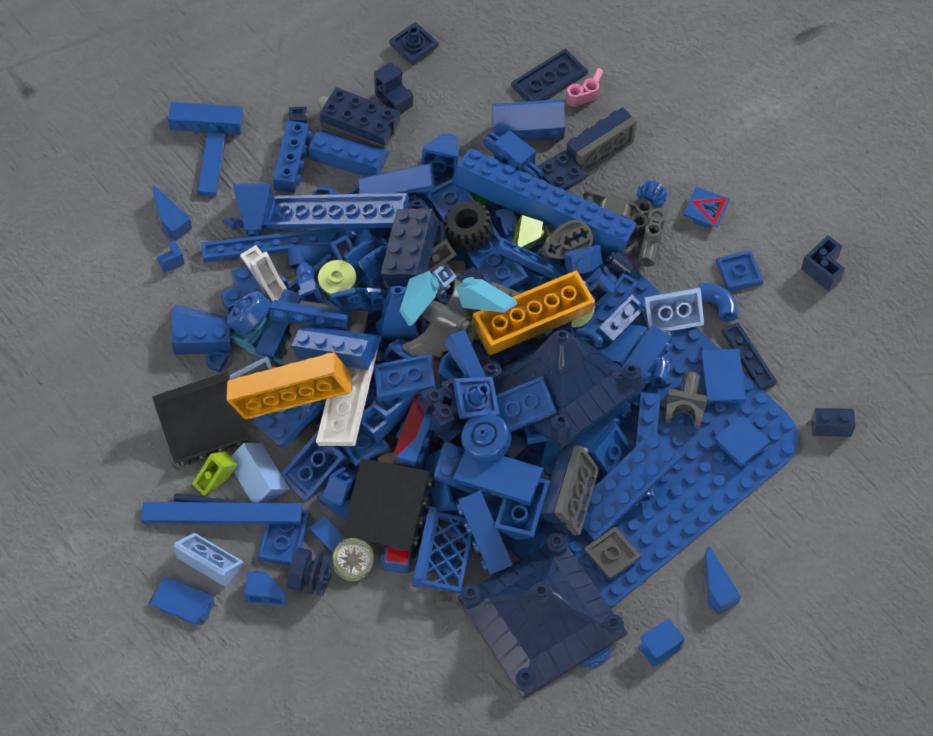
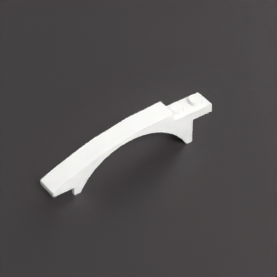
[240,245,291,326]

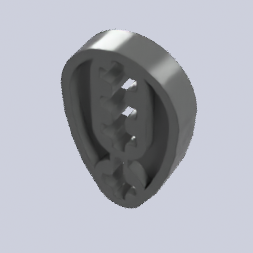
[542,220,593,260]

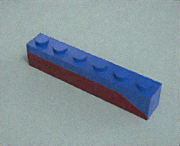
[393,357,447,469]

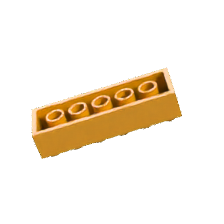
[472,270,595,356]
[227,352,351,420]

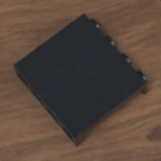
[152,371,250,466]
[342,458,435,553]

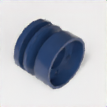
[287,547,333,597]

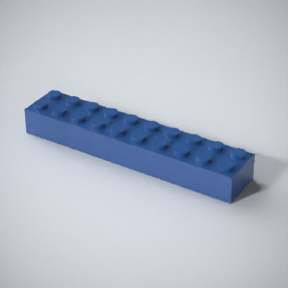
[452,149,637,254]

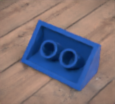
[494,479,550,540]

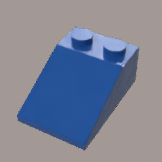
[281,431,351,502]

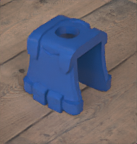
[345,240,387,288]

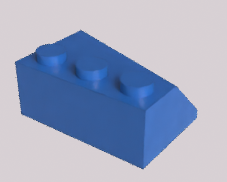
[172,304,232,355]

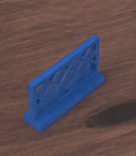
[412,506,472,594]

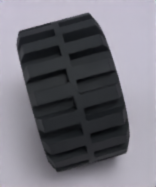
[443,201,493,252]

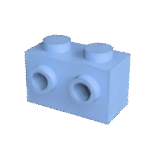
[431,262,456,294]

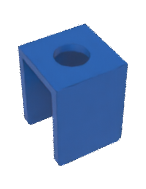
[638,618,685,667]

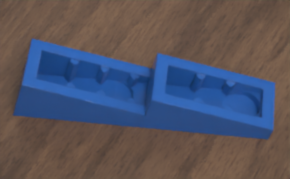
[444,330,486,378]

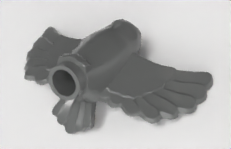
[402,279,477,358]

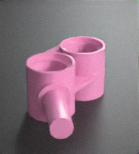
[566,68,603,107]

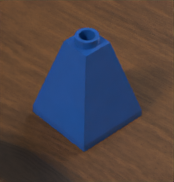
[421,133,459,182]
[233,183,272,237]
[380,286,420,338]

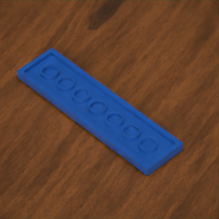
[426,178,529,290]
[263,193,409,229]

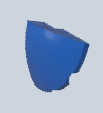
[330,288,389,315]
[360,383,415,443]

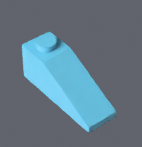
[400,271,439,326]
[456,277,517,312]

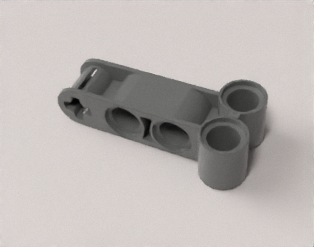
[583,191,653,237]

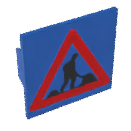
[683,187,730,228]

